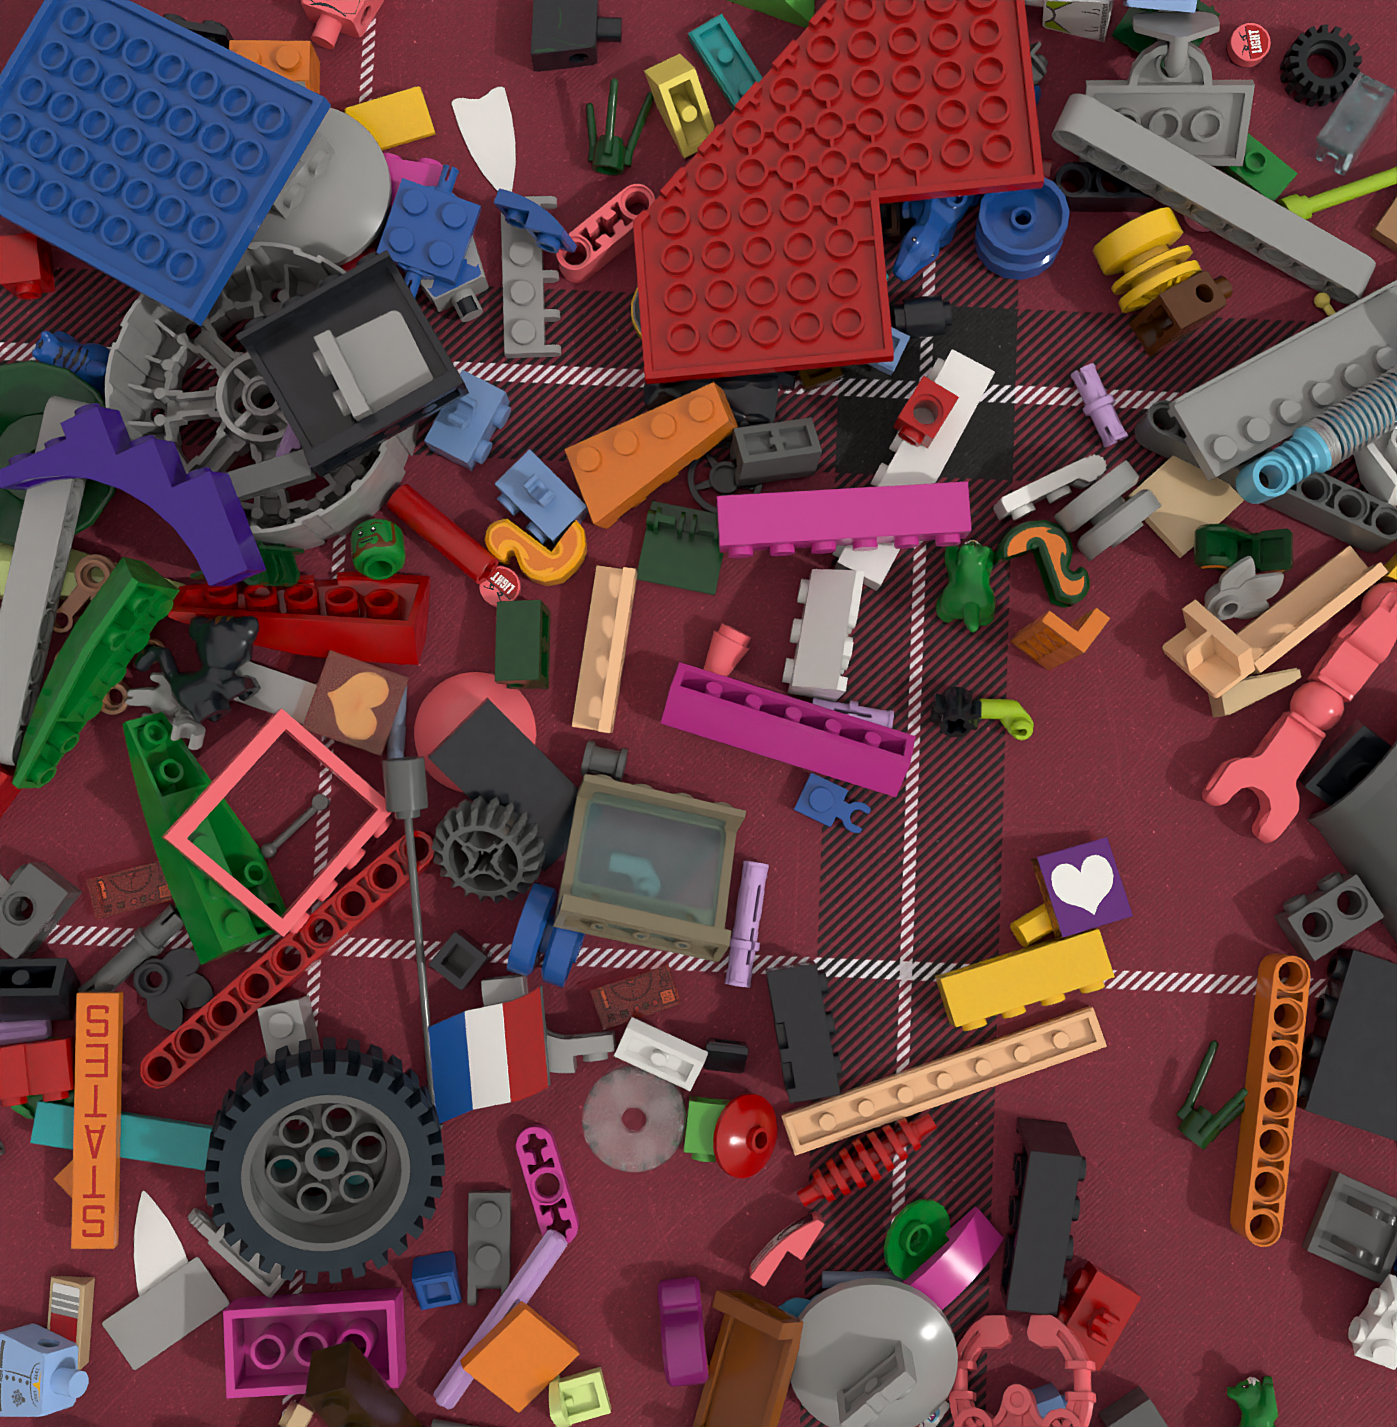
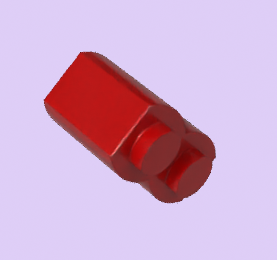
[0,1036,76,1107]

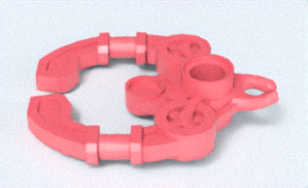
[947,1315,1096,1427]

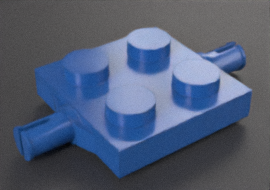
[377,165,481,299]

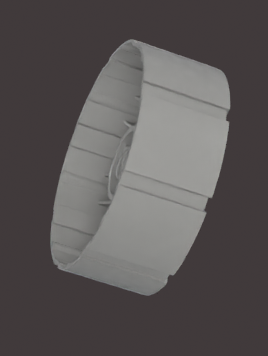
[105,241,419,550]

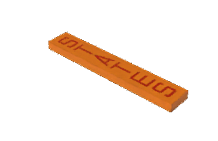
[71,991,123,1249]

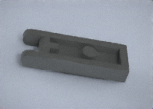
[467,1190,512,1306]

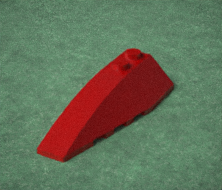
[168,571,431,665]

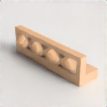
[1236,546,1388,678]
[572,565,638,733]

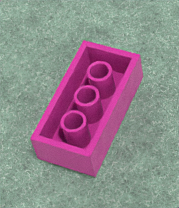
[223,1287,407,1399]

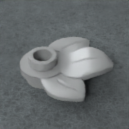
[1204,556,1284,620]

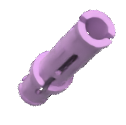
[724,861,769,988]

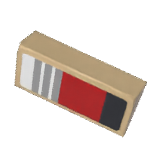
[47,1276,95,1370]

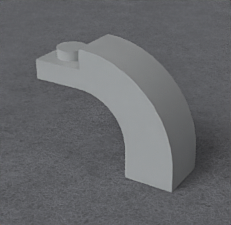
[481,974,616,1073]

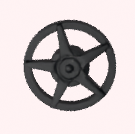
[687,440,763,514]

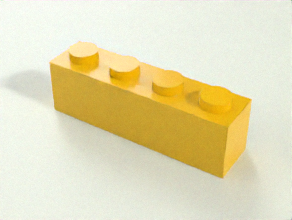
[935,928,1115,1031]

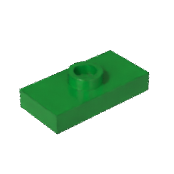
[1217,133,1298,201]

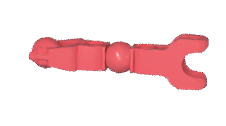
[1202,581,1397,844]

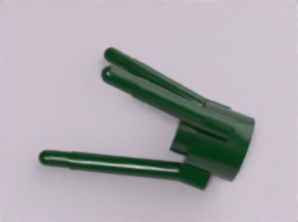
[586,78,654,176]
[1176,1040,1248,1150]

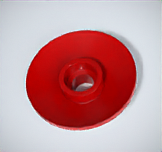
[713,1093,778,1179]

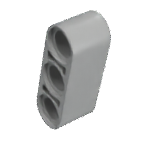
[233,661,317,724]

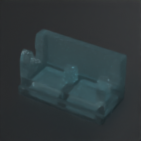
[1315,72,1396,176]

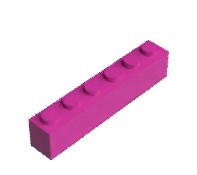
[716,481,972,559]
[661,662,916,797]

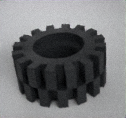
[1280,25,1362,107]

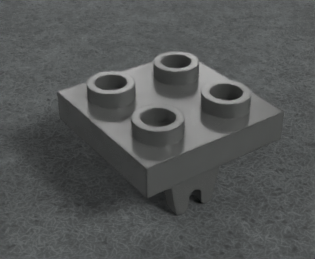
[1302,1170,1397,1284]

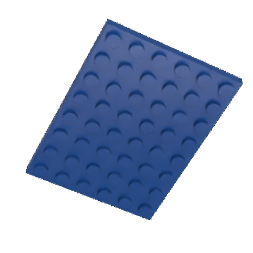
[0,0,331,326]

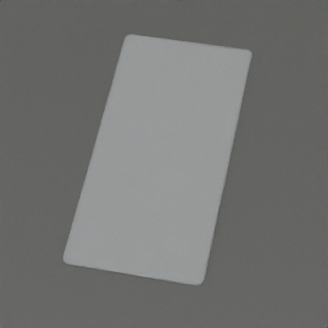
[102,1257,230,1370]

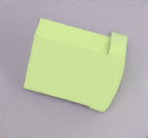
[549,1367,611,1427]

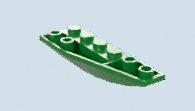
[12,557,180,789]
[122,712,286,965]

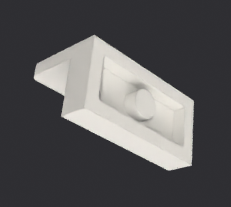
[614,1017,708,1091]

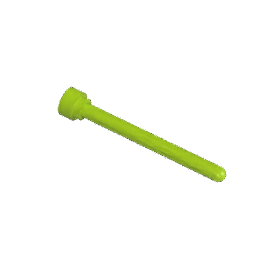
[1277,167,1397,220]

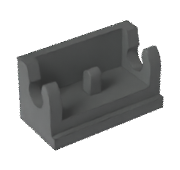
[730,417,822,487]

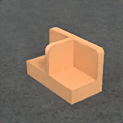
[1163,600,1255,698]

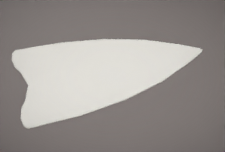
[452,87,516,192]
[134,1190,188,1296]

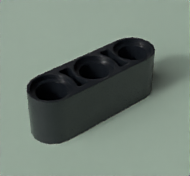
[1052,162,1160,212]

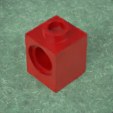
[0,232,55,300]
[893,376,959,448]

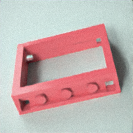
[162,708,393,937]

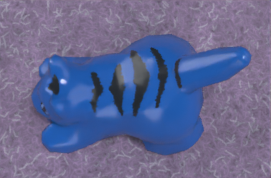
[32,330,111,400]

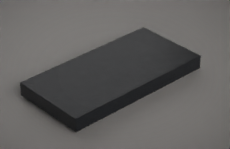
[428,697,603,871]

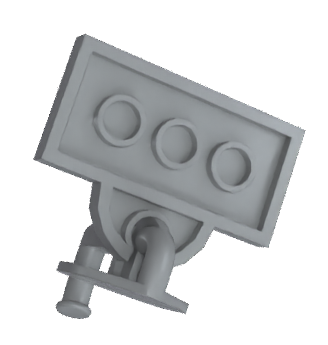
[1079,10,1255,166]

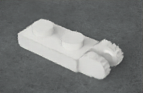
[993,454,1107,521]

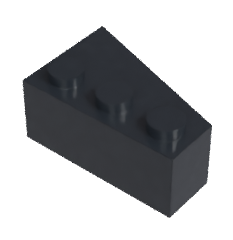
[765,961,842,1103]

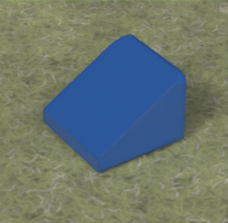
[412,1251,462,1310]

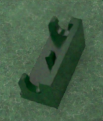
[495,600,551,689]

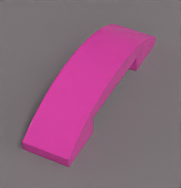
[902,1206,1004,1310]

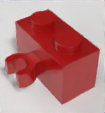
[1052,1261,1142,1372]

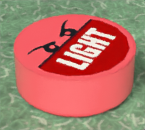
[1227,23,1271,67]
[480,566,521,608]

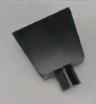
[531,0,622,72]

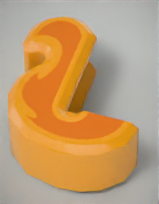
[485,519,587,587]

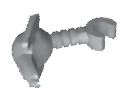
[125,672,206,750]

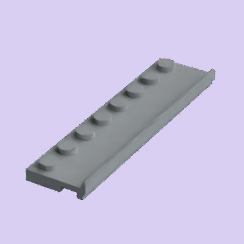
[1167,280,1397,481]

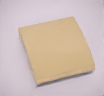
[1125,455,1244,558]

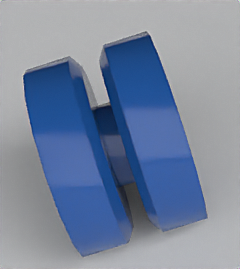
[974,177,1070,280]
[507,883,585,988]

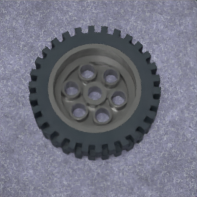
[205,1037,445,1284]

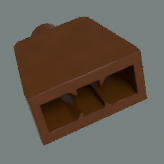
[1129,271,1232,357]

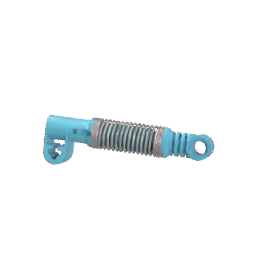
[1236,365,1397,504]

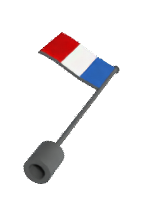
[382,756,551,1129]

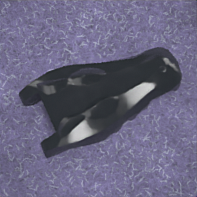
[643,372,796,441]

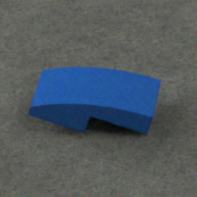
[494,188,577,253]

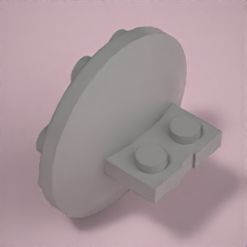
[252,108,392,271]
[790,1278,958,1427]

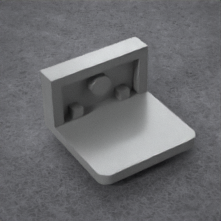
[313,310,434,422]

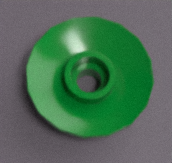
[884,1199,951,1280]

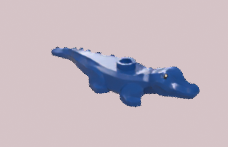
[893,85,1041,281]

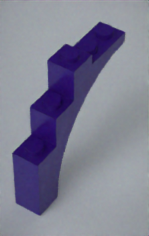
[0,403,266,586]

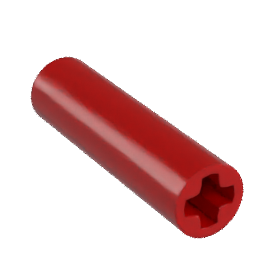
[387,484,499,584]

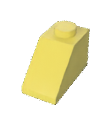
[644,54,715,158]

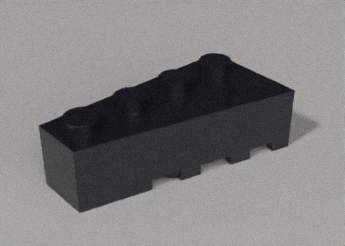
[1000,1117,1086,1316]

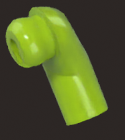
[978,698,1034,741]

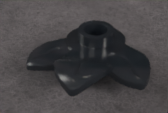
[133,948,215,1031]

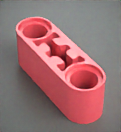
[556,184,655,283]

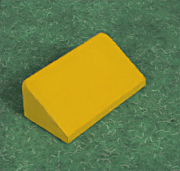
[344,86,436,151]

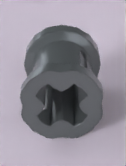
[580,740,629,782]

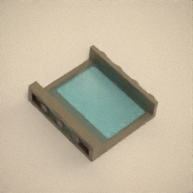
[553,774,746,962]

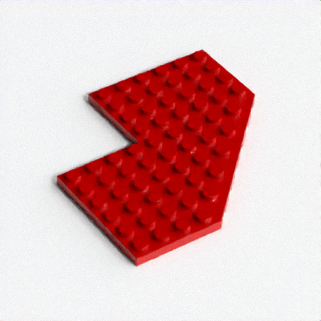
[633,0,1044,384]

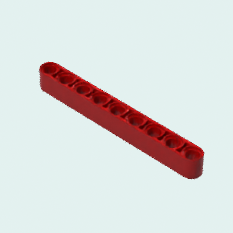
[140,830,436,1089]

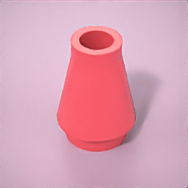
[703,623,751,677]

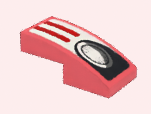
[749,1211,825,1287]

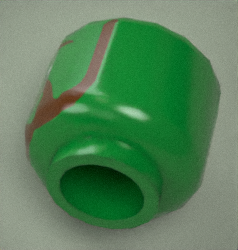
[350,518,406,580]

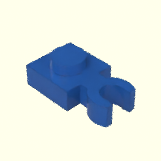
[793,773,871,833]

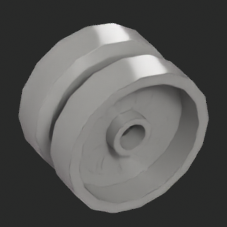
[1054,460,1162,561]

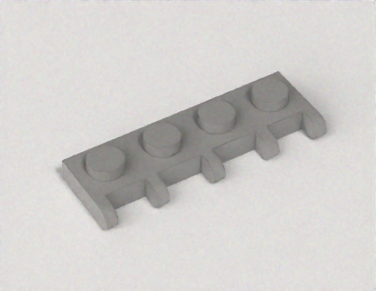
[501,196,561,358]

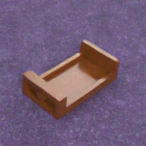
[693,1290,804,1427]

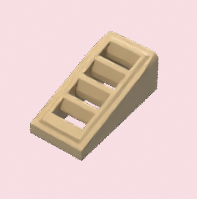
[1208,668,1301,718]

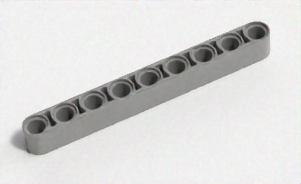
[1052,94,1376,305]
[0,396,90,767]

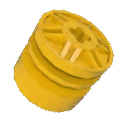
[1093,207,1202,313]

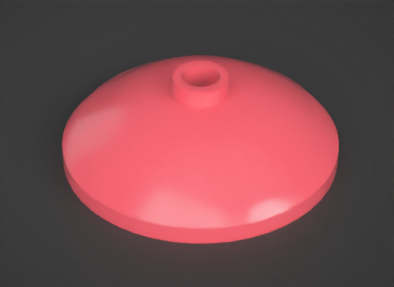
[414,672,537,793]

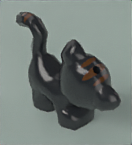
[134,616,261,724]

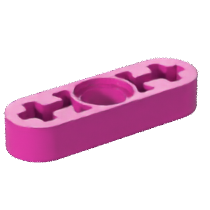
[516,1124,579,1243]

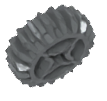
[432,795,545,904]

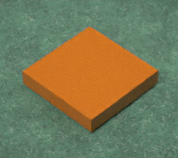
[460,1301,580,1413]

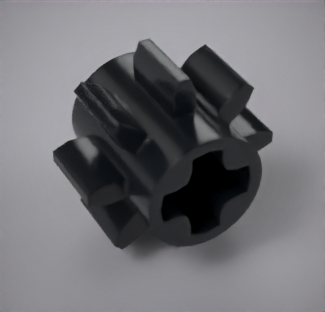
[930,687,982,737]

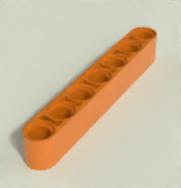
[1230,953,1311,1247]

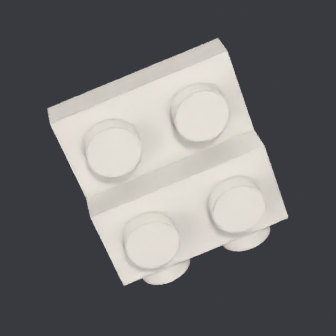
[1348,1274,1397,1370]

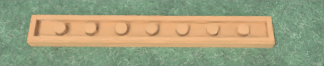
[781,1006,1107,1156]

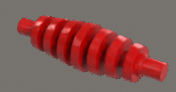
[796,1113,937,1207]

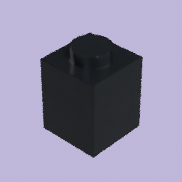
[428,929,493,991]

